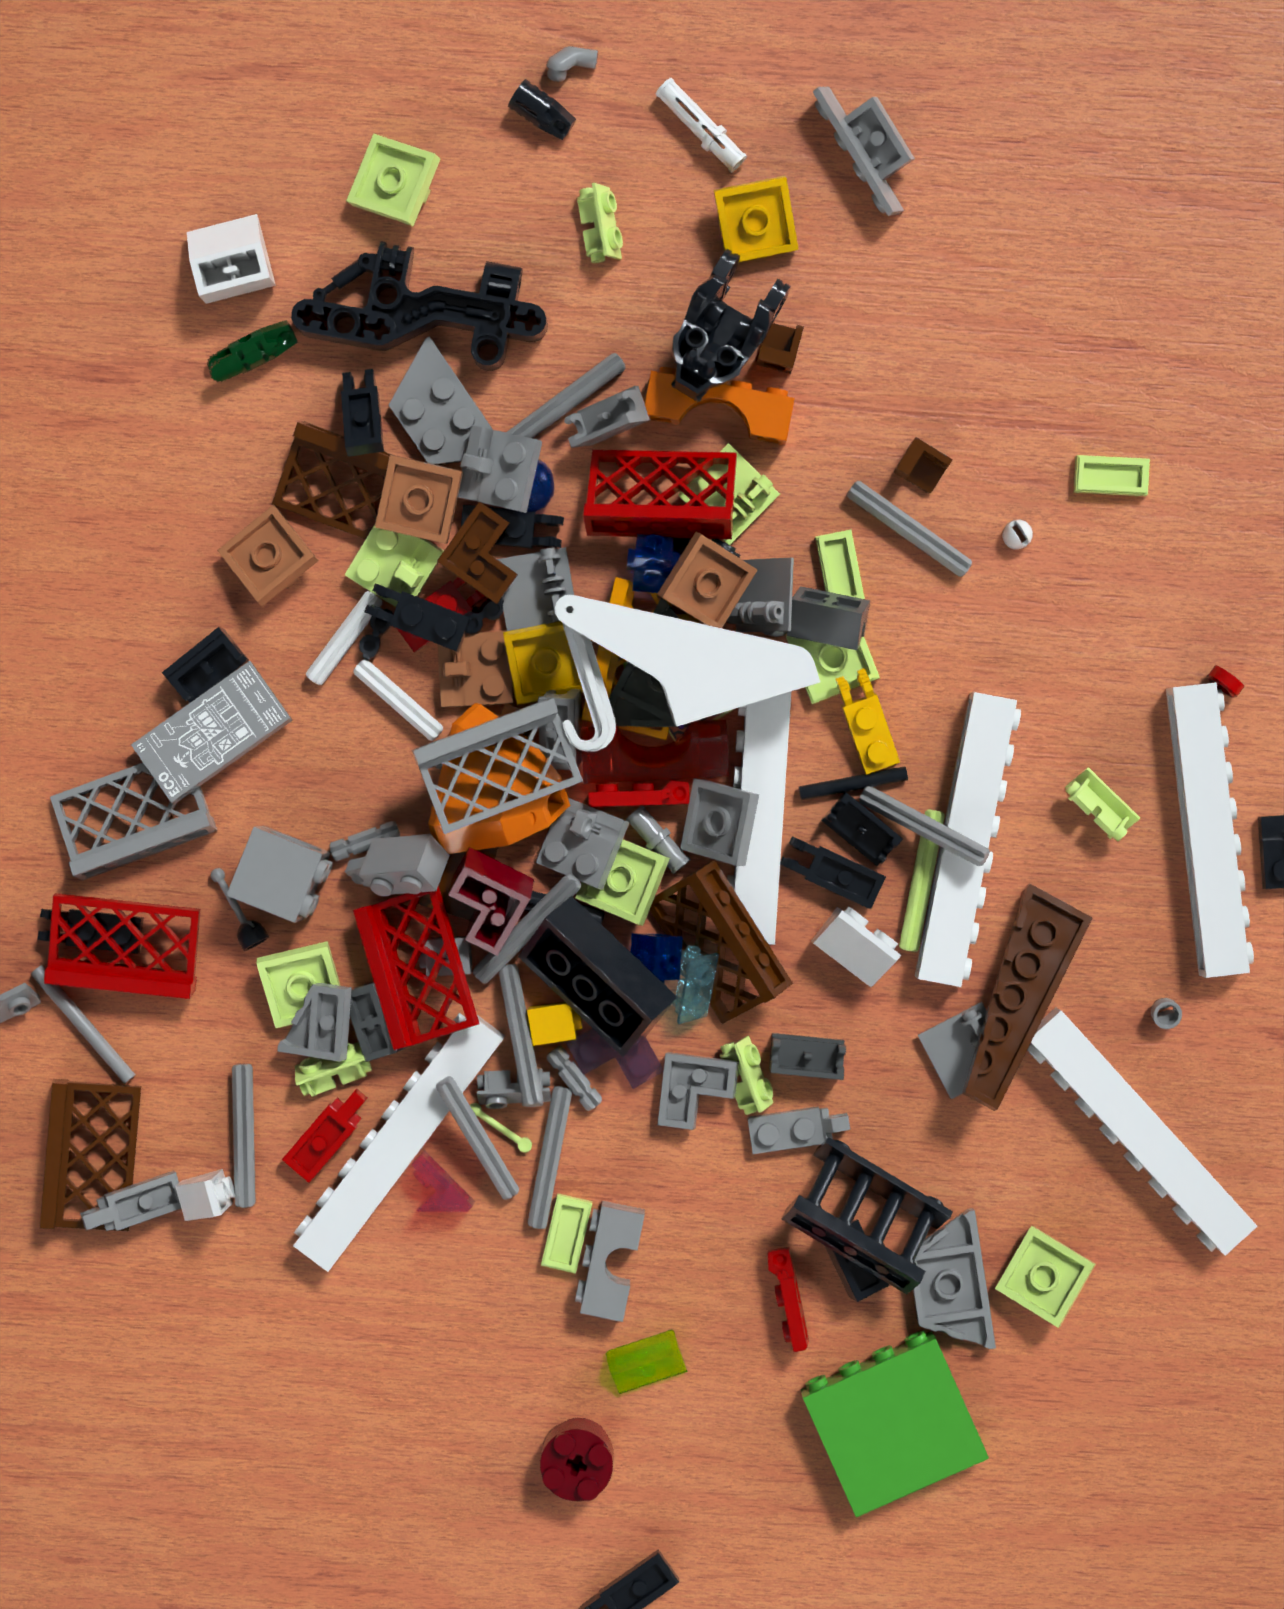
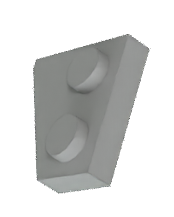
[277,983,352,1062]

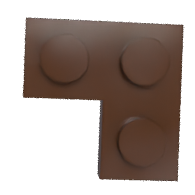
[437,501,518,604]

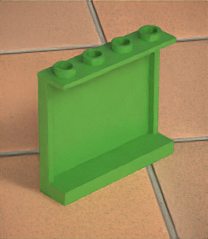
[801,1331,989,1518]

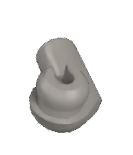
[546,46,598,82]

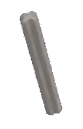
[506,353,626,438]
[847,481,972,577]
[859,786,990,866]
[473,873,581,984]
[499,964,543,1106]
[232,1064,256,1208]
[436,1076,519,1200]
[528,1086,572,1229]

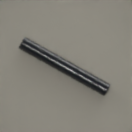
[799,766,908,801]

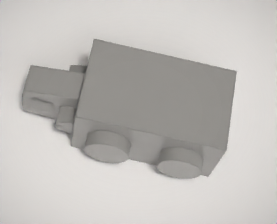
[345,834,450,896]

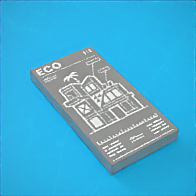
[131,661,293,804]

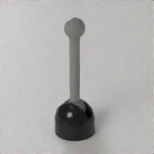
[211,868,269,951]

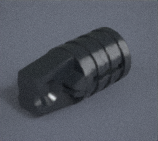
[508,79,576,140]

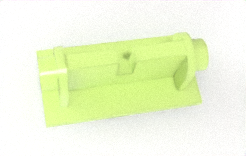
[577,183,623,263]
[1065,767,1140,841]
[719,1035,774,1115]
[295,1042,372,1097]

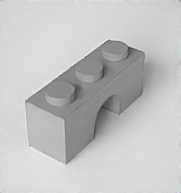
[575,1201,645,1322]

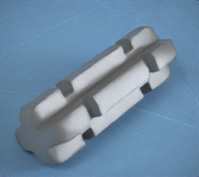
[329,821,400,861]
[547,1046,602,1111]

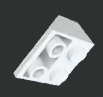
[187,214,276,304]
[811,906,901,987]

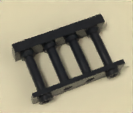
[781,1137,953,1295]

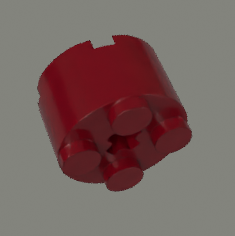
[540,1418,614,1501]

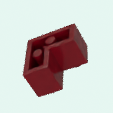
[448,847,534,956]

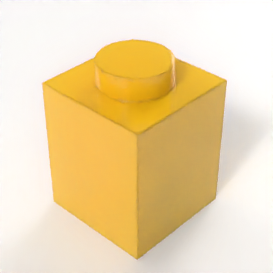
[527,1001,583,1046]

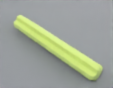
[899,809,945,952]

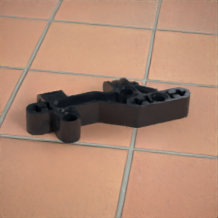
[291,241,548,371]

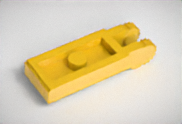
[835,668,900,775]

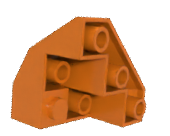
[428,703,570,854]

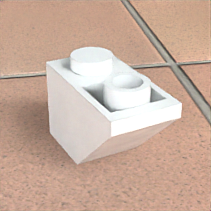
[175,1169,235,1221]

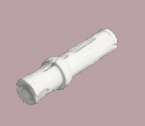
[655,78,747,173]

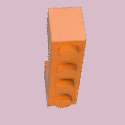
[645,367,795,446]

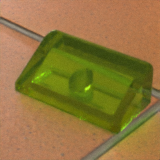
[606,1330,688,1394]

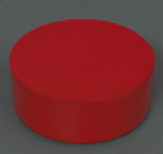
[1207,665,1245,698]

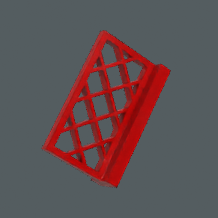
[583,449,737,539]
[353,886,479,1050]
[44,893,201,999]

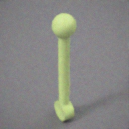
[470,1103,532,1152]

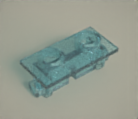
[673,946,719,1024]

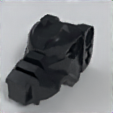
[671,248,791,402]

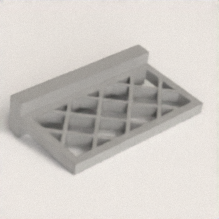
[412,698,583,834]
[50,763,218,881]

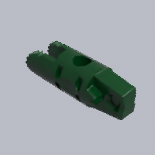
[207,320,298,382]

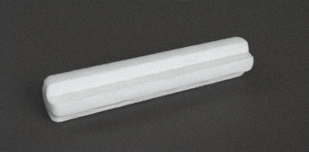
[306,591,382,685]
[353,659,443,741]

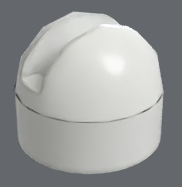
[1002,520,1033,550]

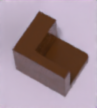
[756,323,804,374]
[894,437,953,493]

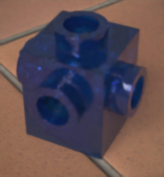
[627,534,680,593]
[630,933,683,984]

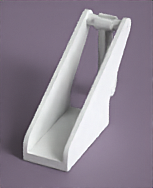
[555,595,820,752]

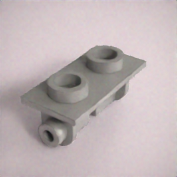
[477,1068,551,1109]

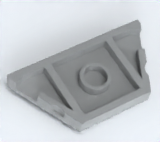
[389,336,493,466]
[913,1208,996,1349]

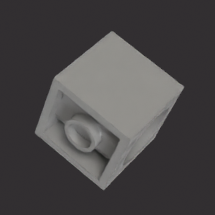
[226,826,333,923]

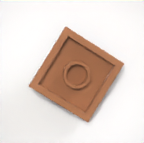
[375,455,463,544]
[217,504,319,606]
[658,531,758,628]
[437,631,514,708]

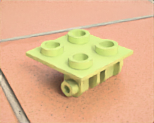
[678,443,780,545]

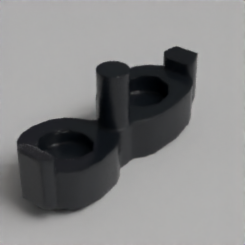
[463,598,504,634]
[359,609,393,661]

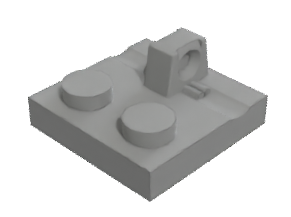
[458,425,542,513]
[680,778,759,866]
[536,798,629,890]

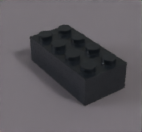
[518,896,677,1057]

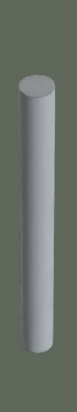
[30,965,136,1084]

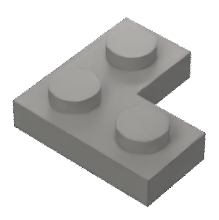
[658,1052,739,1130]

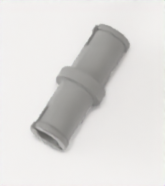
[626,805,691,874]

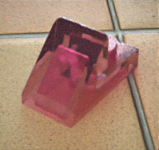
[411,1150,475,1212]

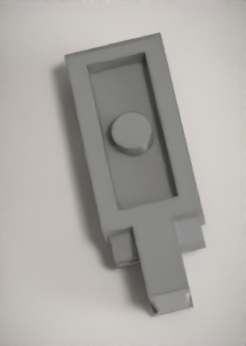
[747,1106,850,1154]
[80,1171,181,1231]

